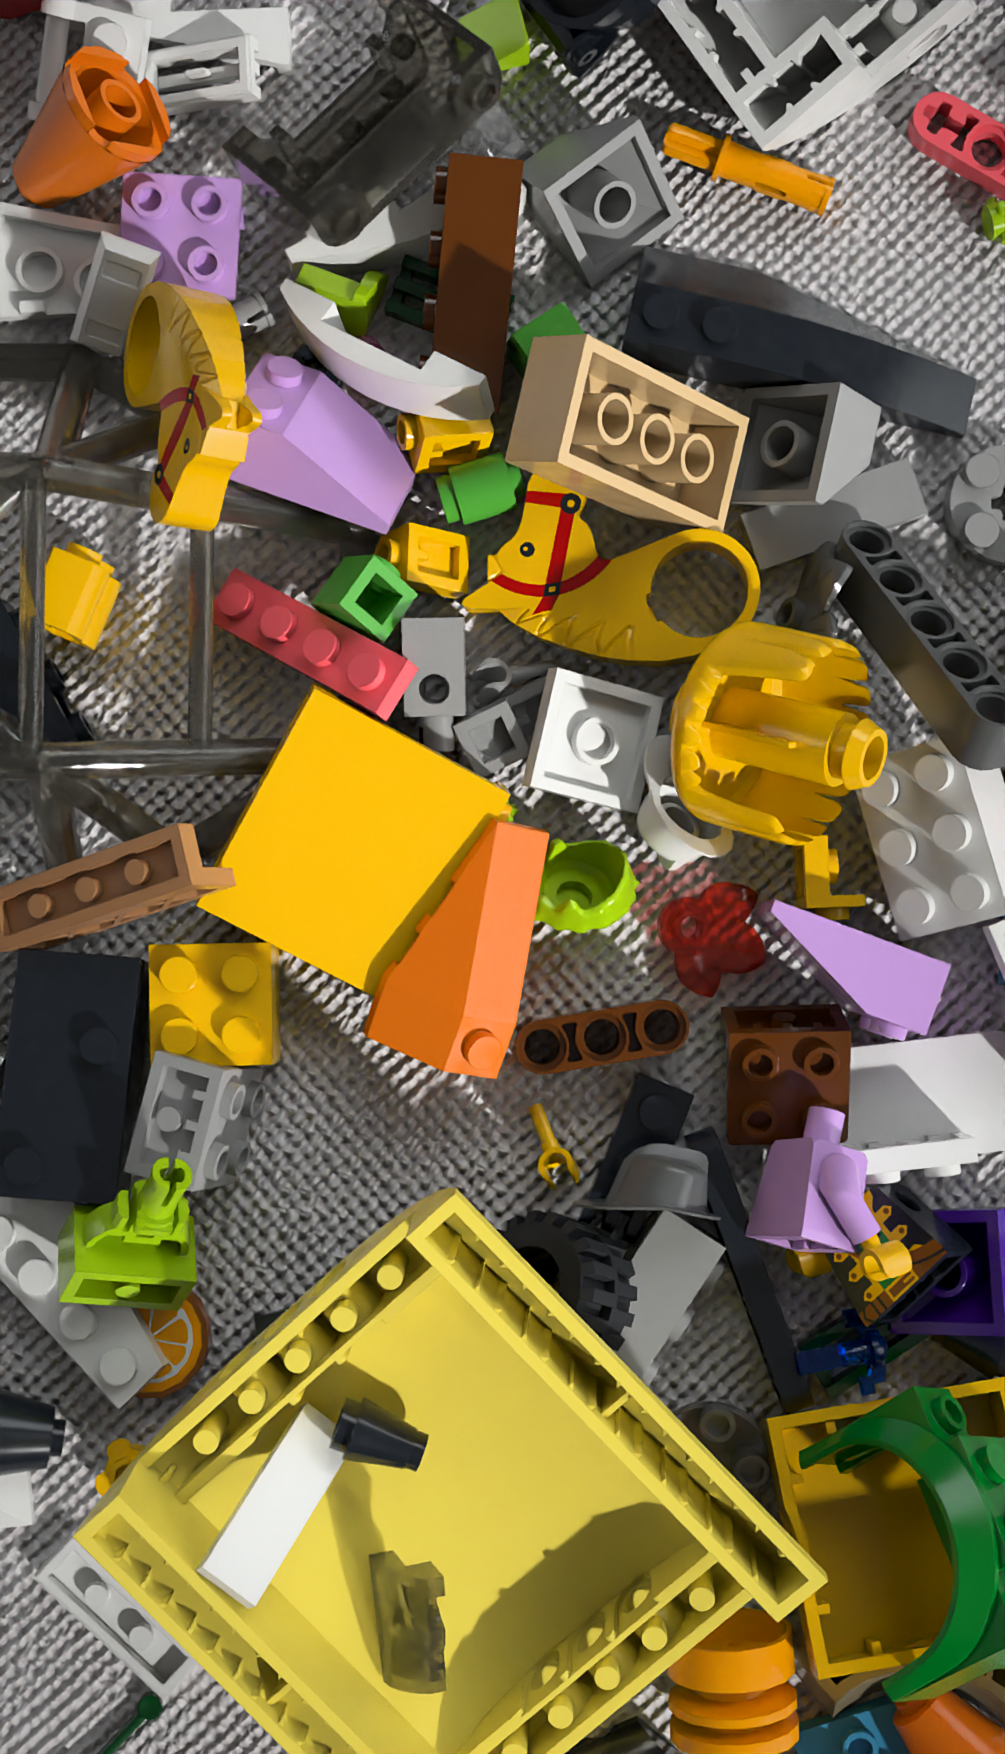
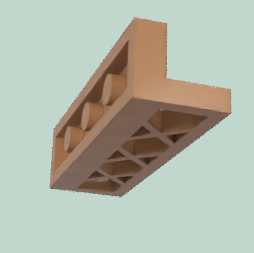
[0,823,236,952]

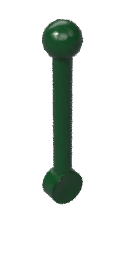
[97,1691,163,1754]

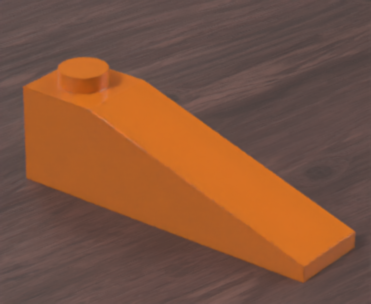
[362,818,549,1079]

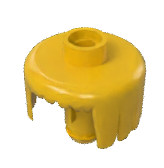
[670,621,888,846]

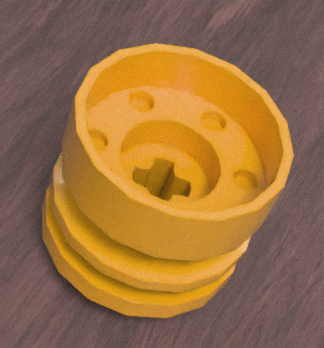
[666,1607,799,1754]

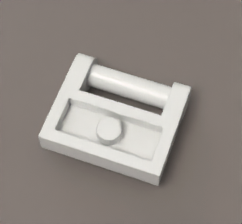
[27,0,153,121]

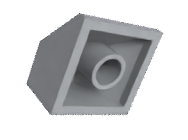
[522,116,684,288]
[729,382,882,506]

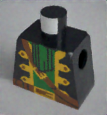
[824,1183,973,1328]

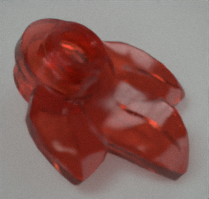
[657,882,766,998]

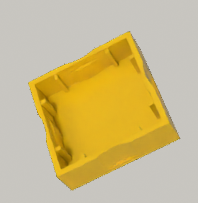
[761,1377,1005,1680]

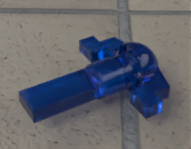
[793,1308,888,1396]

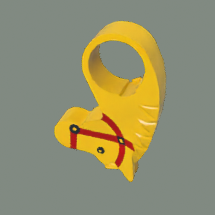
[124,281,262,532]
[462,474,760,667]

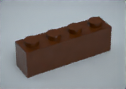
[419,152,524,414]

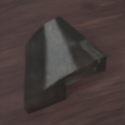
[369,1550,446,1694]

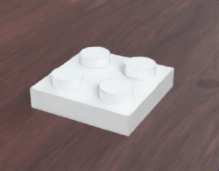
[522,667,664,814]

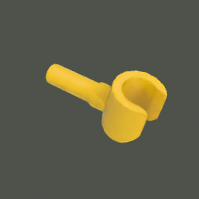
[528,1103,580,1191]

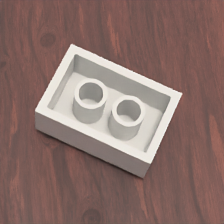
[856,738,1005,942]

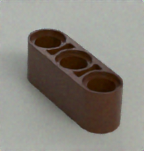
[515,999,689,1074]

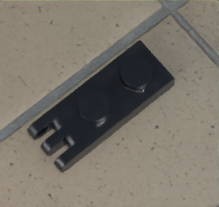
[578,1072,695,1244]

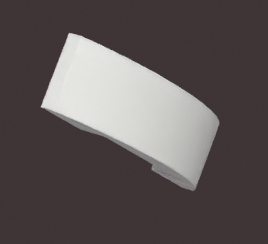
[279,278,495,421]

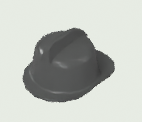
[573,1143,722,1220]

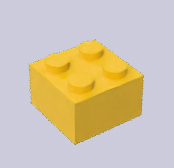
[149,942,281,1067]

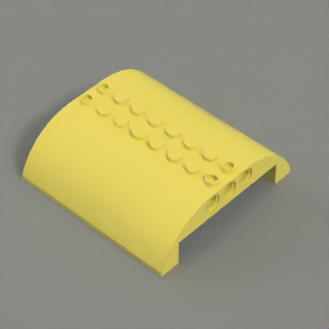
[73,1187,828,1754]

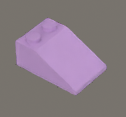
[229,352,418,535]
[755,900,951,1041]

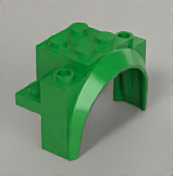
[799,1386,1005,1702]

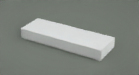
[196,1402,344,1609]
[32,1526,199,1701]

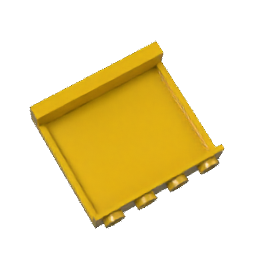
[196,681,512,996]

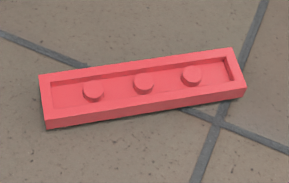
[204,568,419,721]

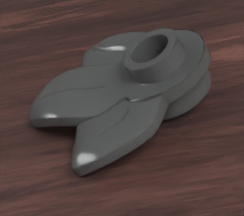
[776,541,853,638]

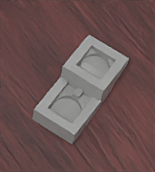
[452,674,547,777]

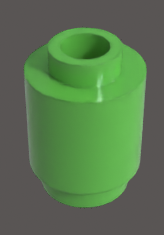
[434,452,526,525]

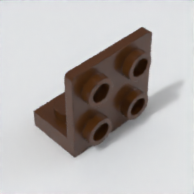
[720,1004,852,1145]

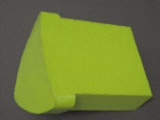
[296,263,389,341]

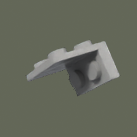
[124,1050,266,1192]

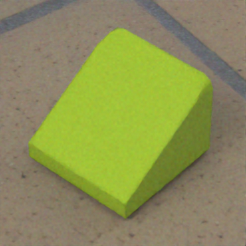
[459,0,530,78]

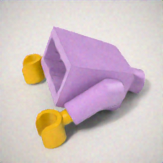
[745,1106,912,1281]

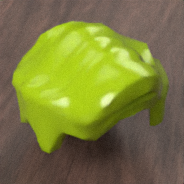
[534,838,640,933]

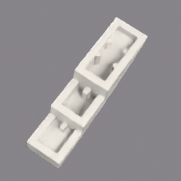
[285,182,527,279]

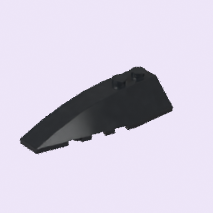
[621,246,977,439]

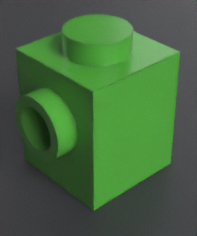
[311,554,418,643]

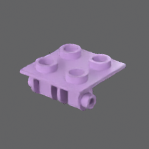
[120,171,246,300]

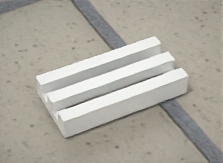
[144,33,261,116]

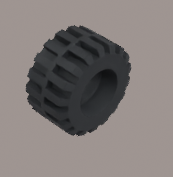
[497,1210,637,1351]

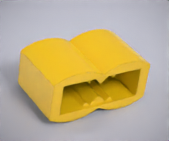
[23,542,122,651]

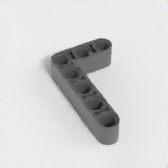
[834,520,1005,771]

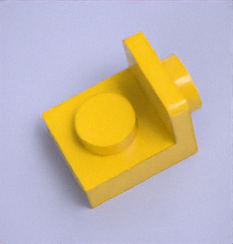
[397,412,494,474]
[374,522,470,599]
[793,835,866,920]

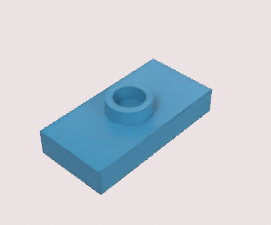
[794,1695,910,1754]

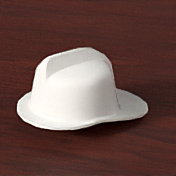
[637,735,734,871]

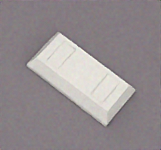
[70,231,161,358]

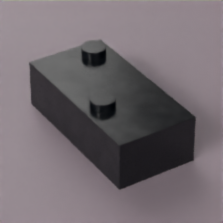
[0,949,149,1204]

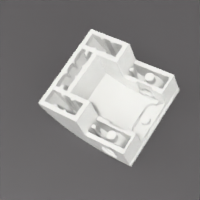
[658,0,978,151]

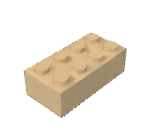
[504,334,750,533]

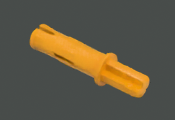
[661,123,836,216]

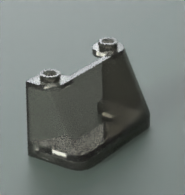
[222,0,502,247]

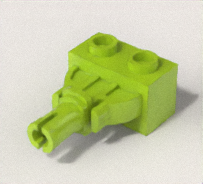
[58,1157,197,1311]

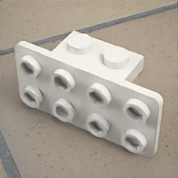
[840,1030,1005,1184]

